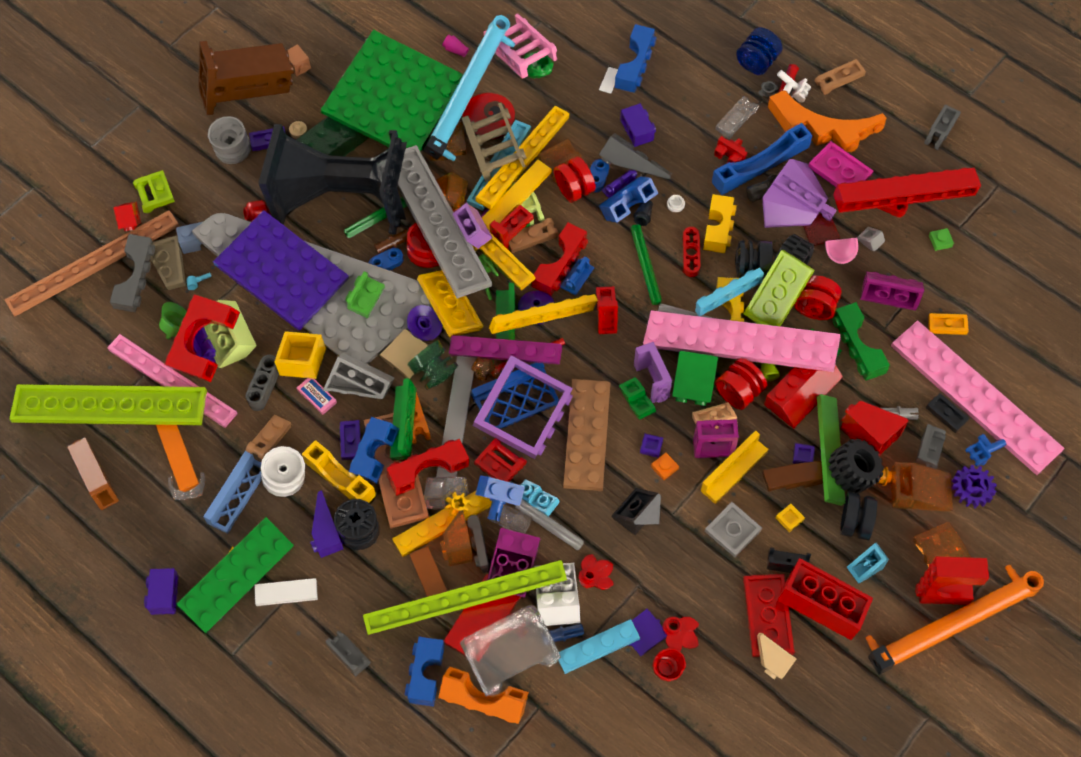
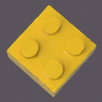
[274,332,326,379]

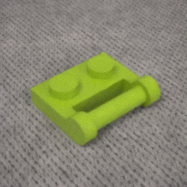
[133,170,175,213]

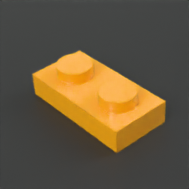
[928,313,969,335]

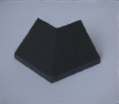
[611,488,661,535]

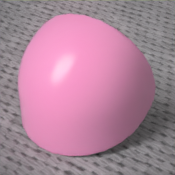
[825,238,858,264]

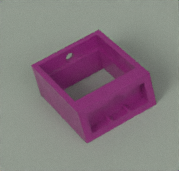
[693,419,739,458]

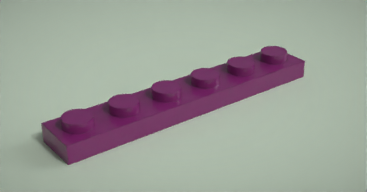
[449,335,562,365]

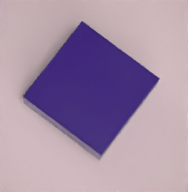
[640,433,663,458]
[793,443,815,464]

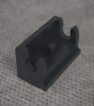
[767,547,811,573]

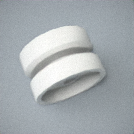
[261,446,305,497]

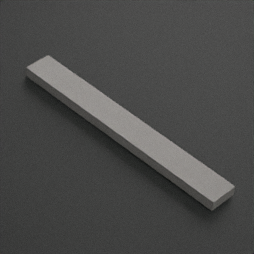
[436,356,477,486]

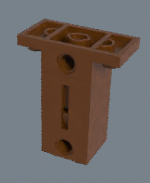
[198,41,294,115]

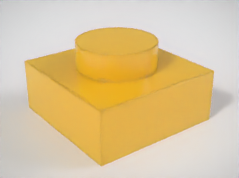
[776,504,805,533]

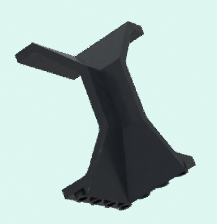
[258,124,407,234]

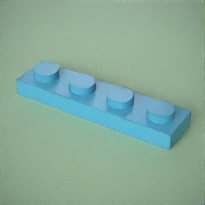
[695,267,764,317]
[556,619,640,674]

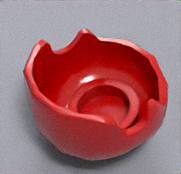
[652,648,686,682]

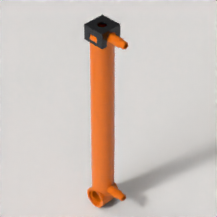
[866,564,1044,675]

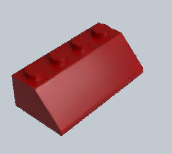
[764,364,843,429]
[778,558,873,640]

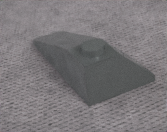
[599,133,672,179]

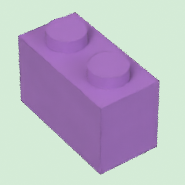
[453,203,492,249]

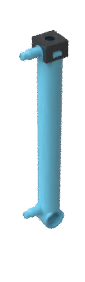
[422,15,515,161]

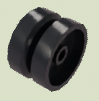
[840,492,878,540]

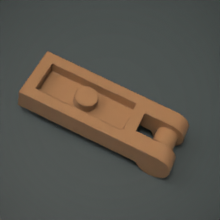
[814,59,866,95]
[509,218,559,253]
[246,414,291,459]

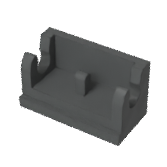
[914,424,946,472]
[325,631,371,677]

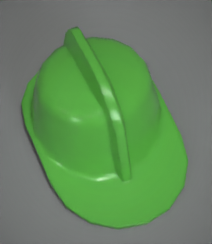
[159,302,187,340]

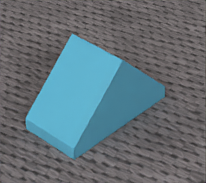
[847,543,889,584]

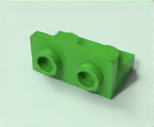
[345,271,385,318]

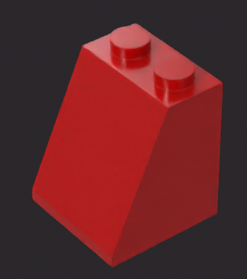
[840,401,909,456]

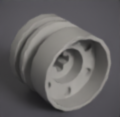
[208,116,251,164]

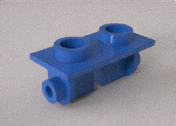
[560,257,594,296]

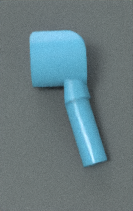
[186,272,211,290]

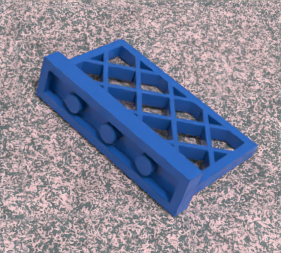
[471,363,560,429]

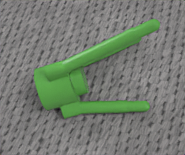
[478,254,509,300]

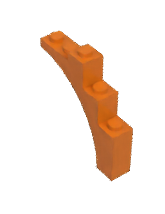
[768,90,887,152]

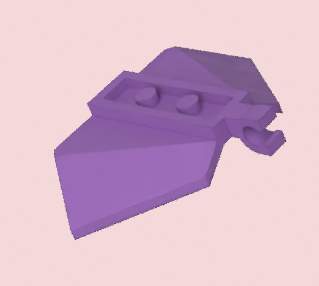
[762,159,837,228]

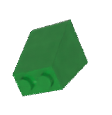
[672,351,718,406]

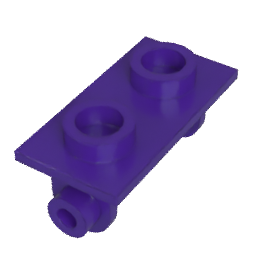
[601,170,637,198]
[194,327,216,362]

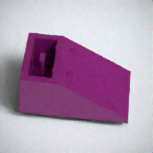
[487,528,541,598]

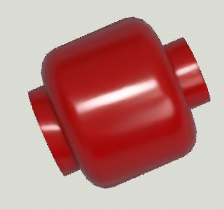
[243,200,271,222]

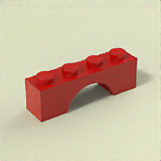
[532,222,588,296]
[387,439,469,496]

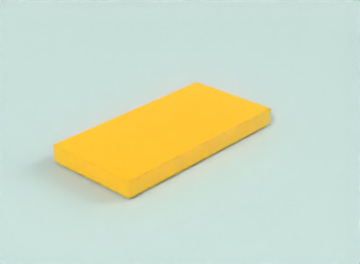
[417,270,483,337]

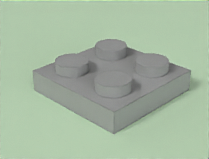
[705,502,762,558]

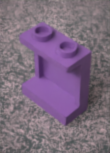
[634,342,672,403]

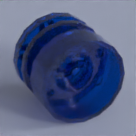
[736,27,783,75]

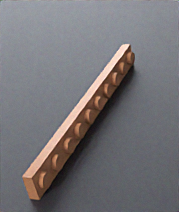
[5,210,180,317]

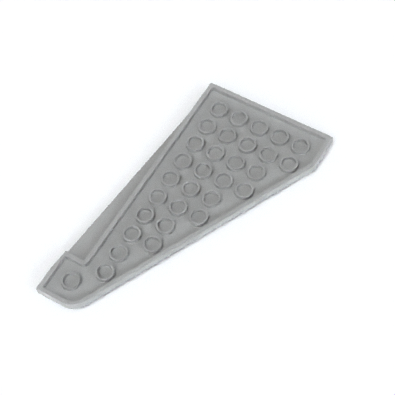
[192,213,433,365]

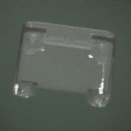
[460,605,561,696]

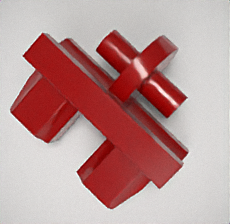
[714,136,747,163]

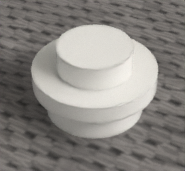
[667,195,685,212]

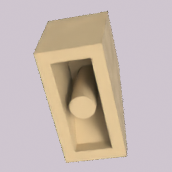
[757,633,796,680]

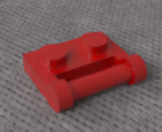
[474,438,527,482]

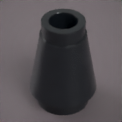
[633,200,653,226]

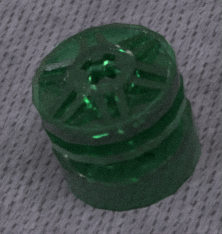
[407,340,459,390]

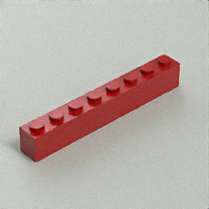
[833,167,981,213]

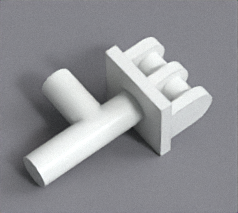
[777,70,811,102]

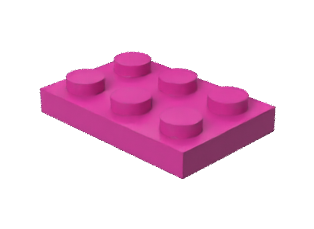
[808,141,874,187]

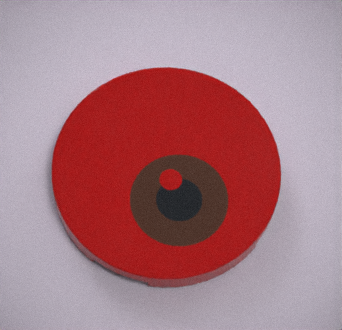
[462,93,515,139]

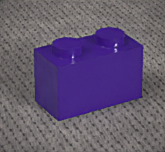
[620,103,656,147]
[144,568,179,615]

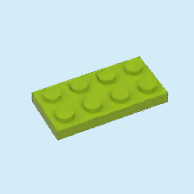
[743,250,815,327]

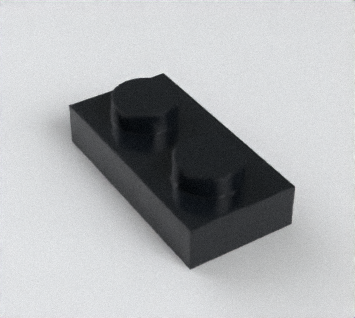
[926,393,969,433]

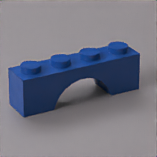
[615,24,657,93]

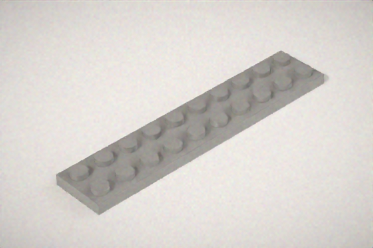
[397,145,492,298]

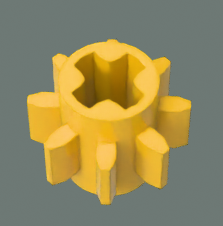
[444,492,470,518]

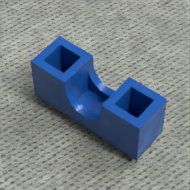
[599,176,658,223]
[349,417,399,483]
[405,637,445,707]

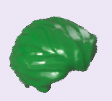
[523,51,554,78]

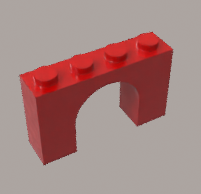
[164,294,240,382]
[915,556,989,605]

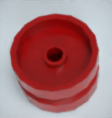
[553,156,596,203]
[407,223,439,268]
[794,275,842,320]

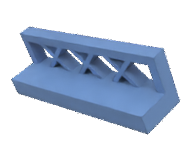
[203,451,262,534]

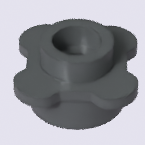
[759,81,778,98]

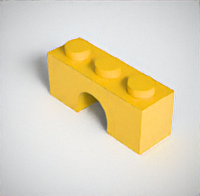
[703,194,737,253]

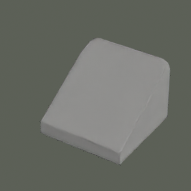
[857,227,885,251]

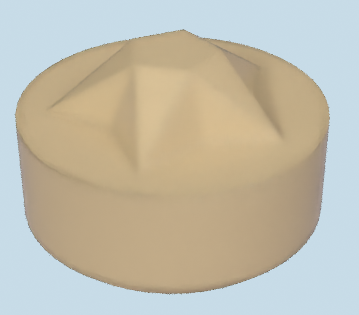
[289,121,308,139]

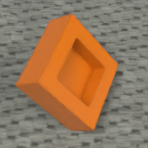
[651,453,679,480]

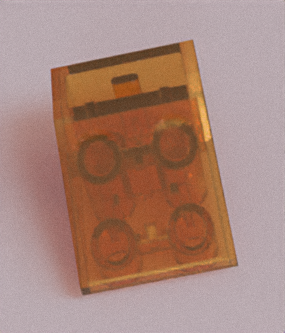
[891,462,953,511]

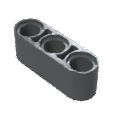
[246,355,279,411]

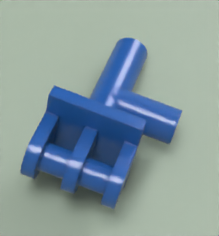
[965,434,1006,467]

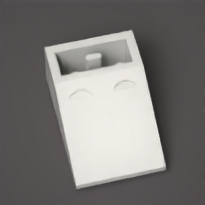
[534,563,580,626]

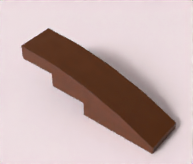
[762,461,823,491]

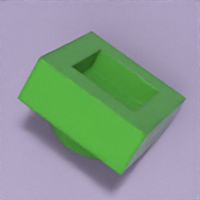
[929,228,954,251]

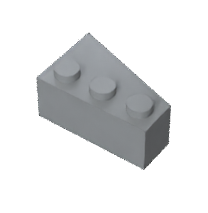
[323,353,395,399]

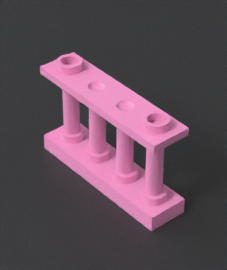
[483,14,557,79]

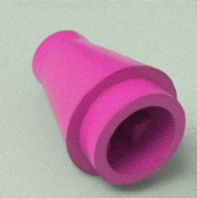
[442,35,469,57]

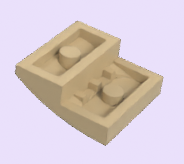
[379,329,434,379]

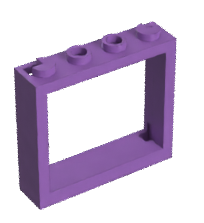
[473,356,573,459]

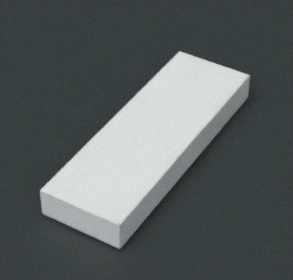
[255,578,318,606]

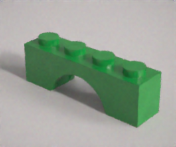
[832,302,890,381]

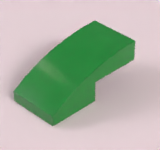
[619,377,656,420]

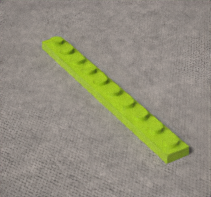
[363,560,567,635]

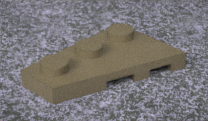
[150,235,186,290]

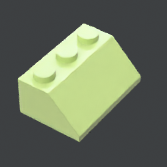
[204,300,257,368]

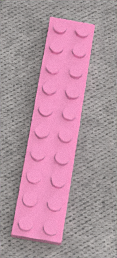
[643,311,840,372]
[891,321,1065,475]

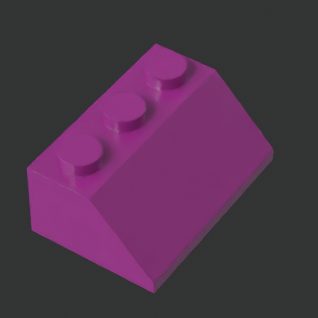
[860,272,924,311]

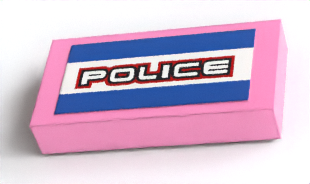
[297,378,337,415]

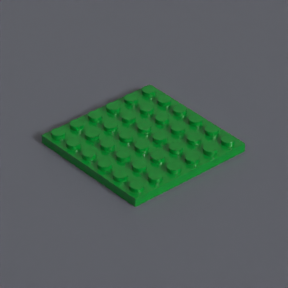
[321,29,463,152]

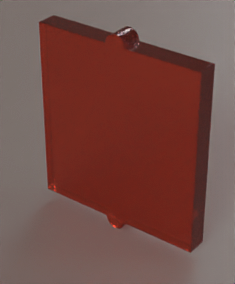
[803,214,840,246]

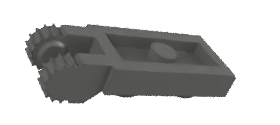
[924,105,961,150]
[467,514,490,573]

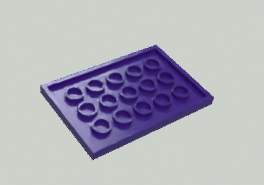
[213,210,349,331]

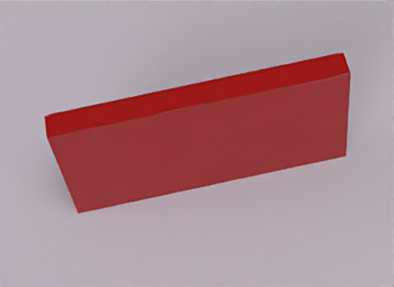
[444,574,521,664]
[743,574,795,657]

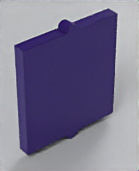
[629,609,667,657]

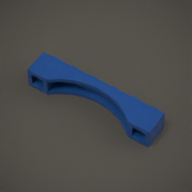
[712,123,813,195]

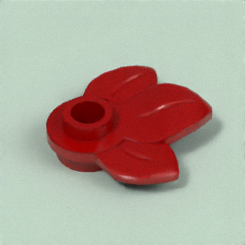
[578,554,614,590]
[663,616,699,651]

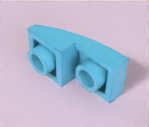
[521,479,560,517]

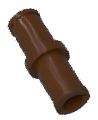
[374,229,408,254]

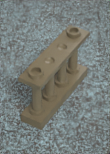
[462,103,526,182]

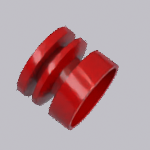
[715,358,767,410]

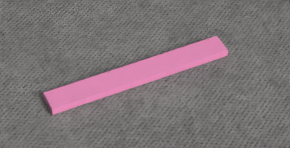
[107,334,237,428]

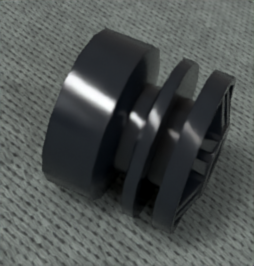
[735,240,773,280]
[334,499,380,550]

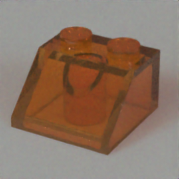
[436,172,468,212]
[440,510,473,566]

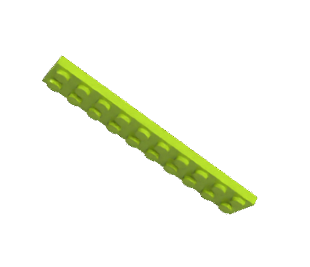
[10,385,207,425]

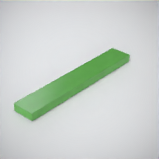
[817,394,845,506]

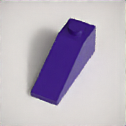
[311,490,343,558]

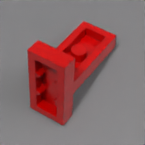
[489,205,534,250]
[596,286,618,334]

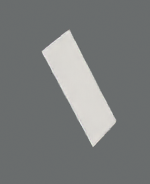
[599,67,618,93]

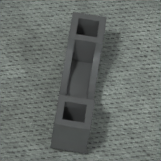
[110,234,155,313]

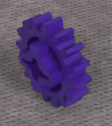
[951,465,997,508]

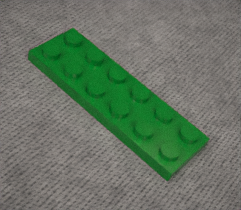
[176,517,294,633]

